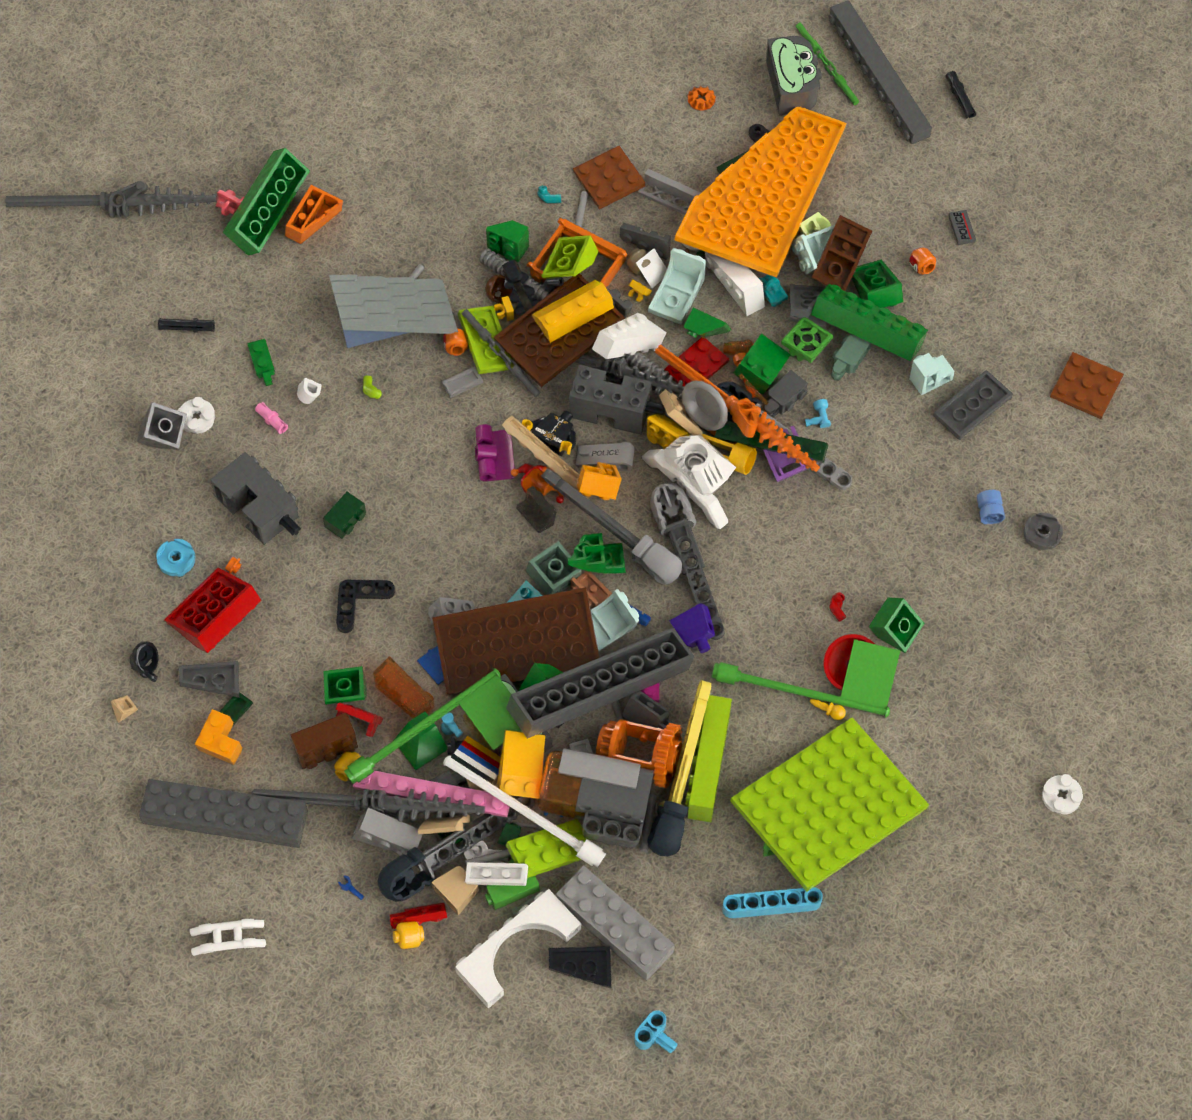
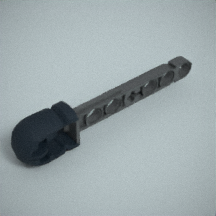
[378,796,535,902]

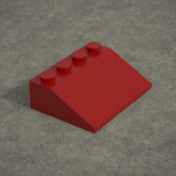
[164,568,261,653]

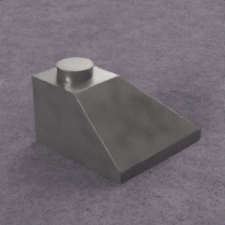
[137,402,187,449]

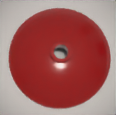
[824,634,875,691]

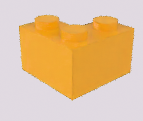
[576,462,622,500]
[195,709,243,765]

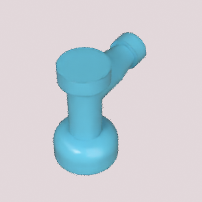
[805,399,831,428]
[441,712,463,738]

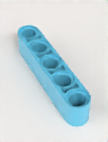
[722,887,823,918]

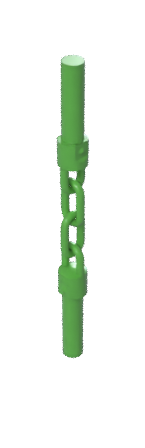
[796,23,859,105]

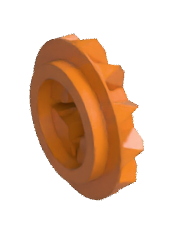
[688,85,716,111]

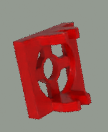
[335,702,383,737]

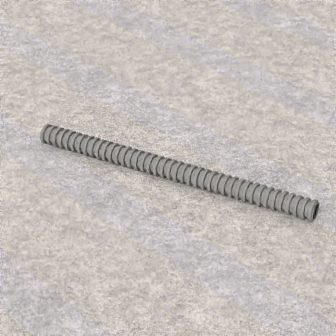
[480,248,669,380]

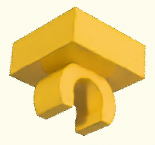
[628,279,652,302]
[494,296,514,321]

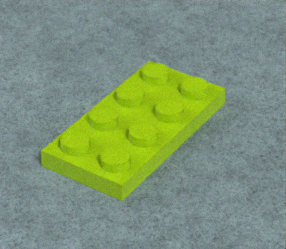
[458,306,515,374]
[506,819,586,878]

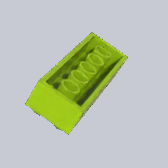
[685,695,732,823]

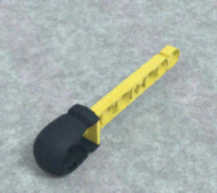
[647,680,711,857]

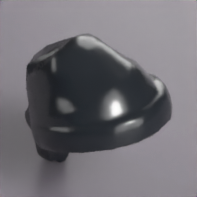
[129,641,159,682]

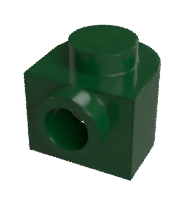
[497,823,521,848]

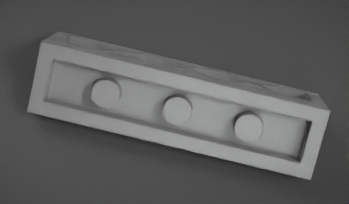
[638,169,701,215]

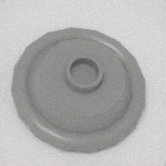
[682,381,728,431]

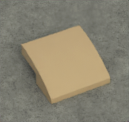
[418,815,470,834]

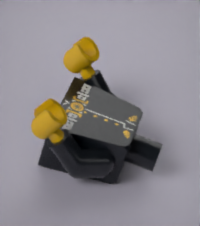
[521,411,576,457]

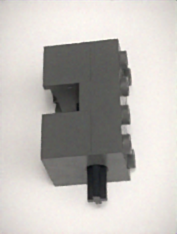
[569,365,665,435]
[210,452,301,545]

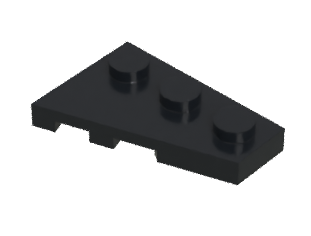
[548,946,612,988]

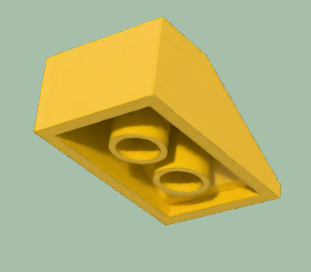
[496,730,545,799]

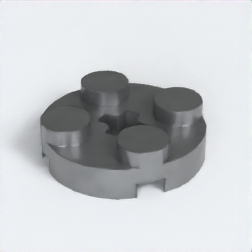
[1024,513,1063,550]

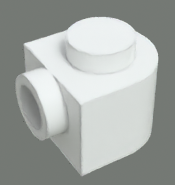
[297,378,322,404]

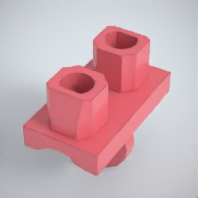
[216,189,244,216]

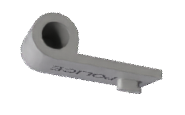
[576,442,635,471]

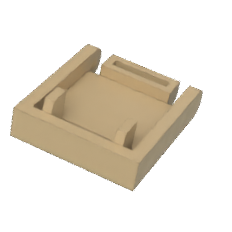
[659,389,702,435]

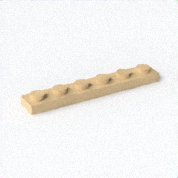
[502,416,591,499]

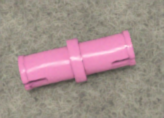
[255,402,288,434]

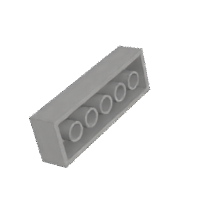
[556,866,675,981]

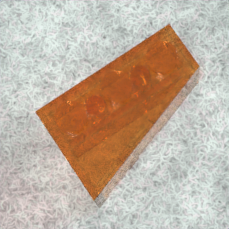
[373,656,435,719]

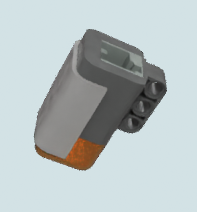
[538,748,654,848]

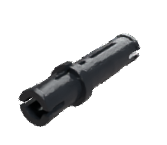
[945,71,977,119]
[158,318,215,333]

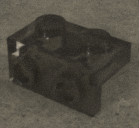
[516,486,557,533]

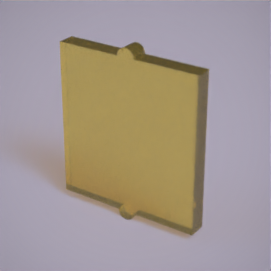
[462,714,491,750]

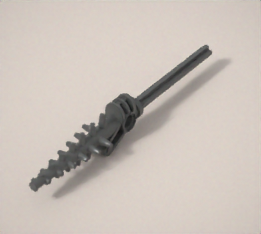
[5,181,217,218]
[575,354,684,399]
[251,789,485,822]

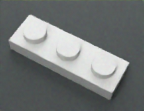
[465,862,528,886]

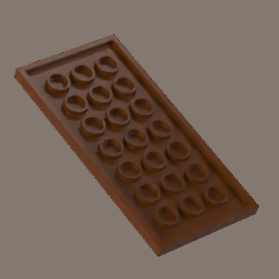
[432,587,600,695]

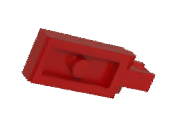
[389,902,447,929]

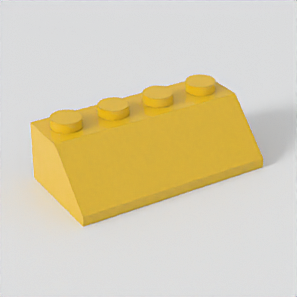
[532,280,614,343]

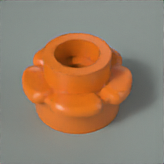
[225,557,242,574]

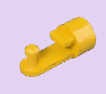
[701,434,757,475]

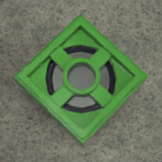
[781,317,833,363]

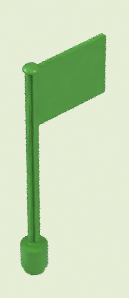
[712,639,900,718]
[344,668,522,784]

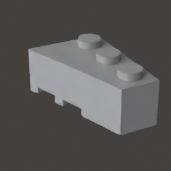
[351,807,422,856]

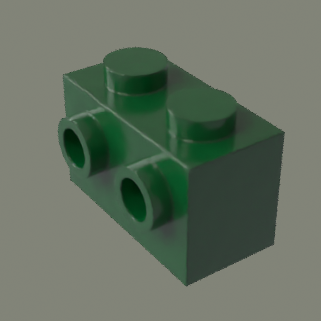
[323,492,366,539]

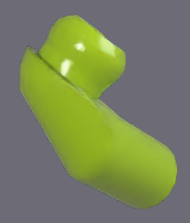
[363,375,382,399]

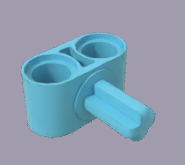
[634,1010,677,1053]

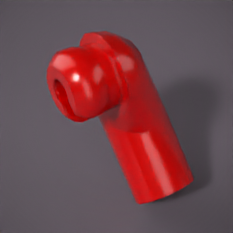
[829,592,847,622]

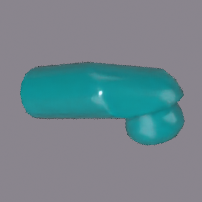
[537,185,561,204]

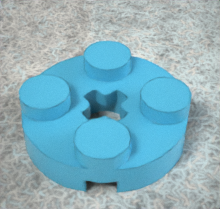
[156,539,195,577]

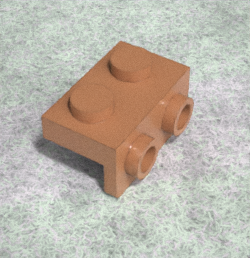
[570,571,612,609]

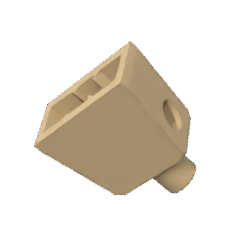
[431,866,479,915]

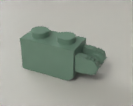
[831,333,871,380]

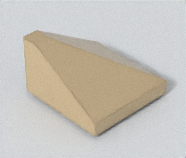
[111,695,138,723]

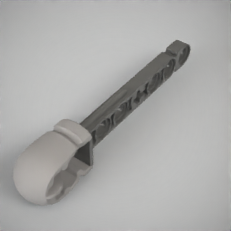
[541,468,682,585]
[650,483,725,640]

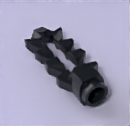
[502,260,540,315]

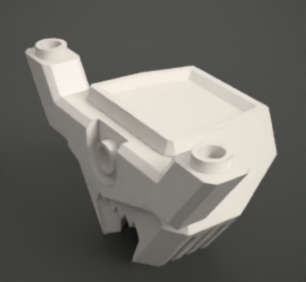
[642,435,736,529]

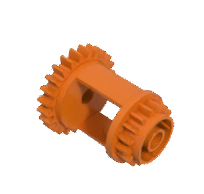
[596,719,683,788]

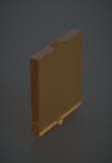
[739,373,769,405]

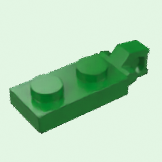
[247,339,275,386]

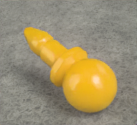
[810,699,846,720]

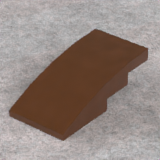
[811,215,872,291]

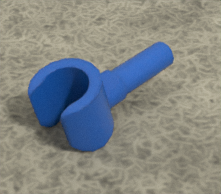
[338,876,364,900]

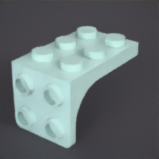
[792,225,835,275]
[648,248,706,325]
[591,589,639,652]

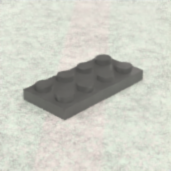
[933,370,1013,440]

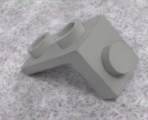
[428,597,474,625]

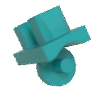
[759,274,788,307]

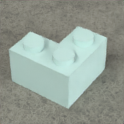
[909,353,955,395]

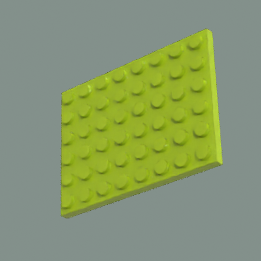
[730,717,929,892]

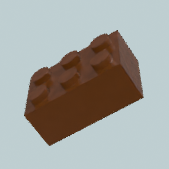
[290,713,358,769]

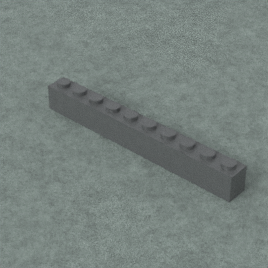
[828,0,932,144]

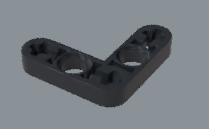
[336,579,395,633]

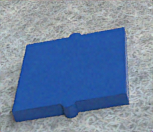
[417,645,444,685]

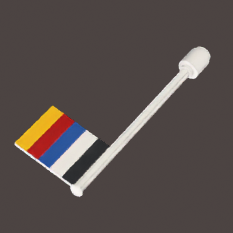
[443,736,606,867]

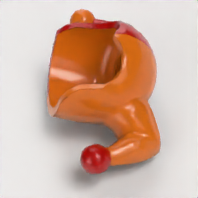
[511,463,564,504]

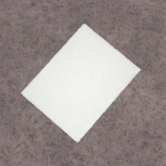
[636,249,667,288]

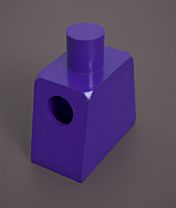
[669,603,715,653]

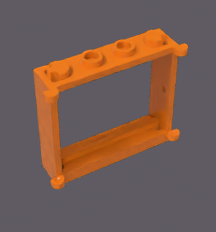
[527,218,627,290]

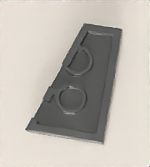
[620,223,671,260]
[789,284,826,318]
[179,661,240,698]

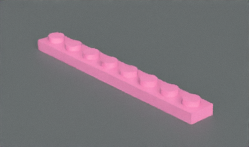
[353,771,510,817]

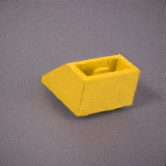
[647,414,690,449]

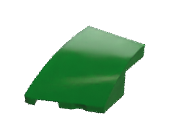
[568,533,626,574]

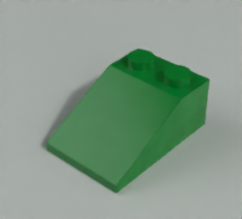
[851,259,903,308]
[733,333,791,394]

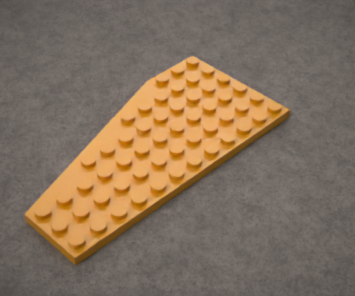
[674,107,847,278]

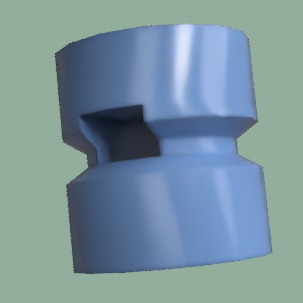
[977,490,1005,524]

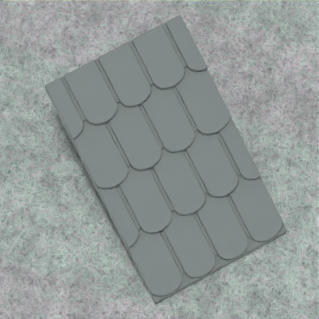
[329,274,458,348]

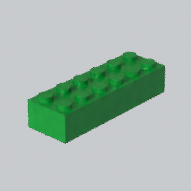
[222,148,310,255]
[811,284,928,361]

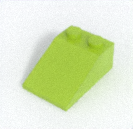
[542,235,598,278]

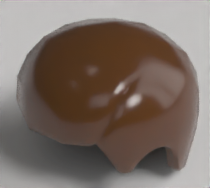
[485,274,512,304]

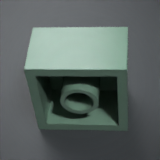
[526,541,582,595]

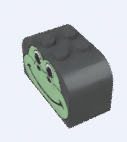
[766,36,821,116]

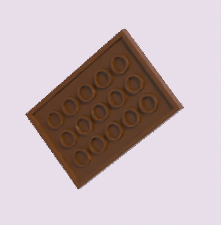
[494,273,626,388]

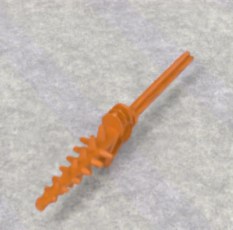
[655,345,820,472]

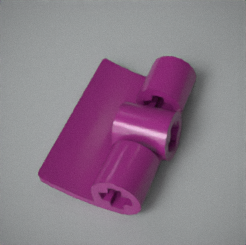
[475,424,515,481]

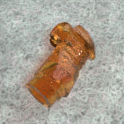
[723,339,753,356]

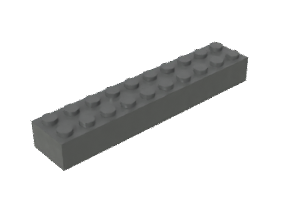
[506,628,695,739]

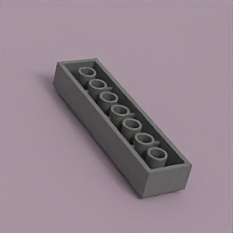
[139,779,308,848]

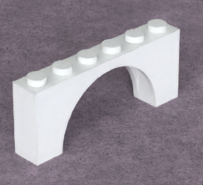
[455,889,581,1008]

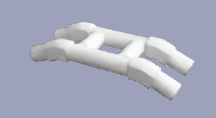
[190,919,266,956]

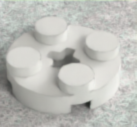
[177,397,215,434]
[1042,774,1083,815]

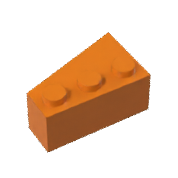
[285,185,343,244]

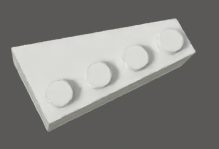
[705,252,765,316]
[592,313,667,359]

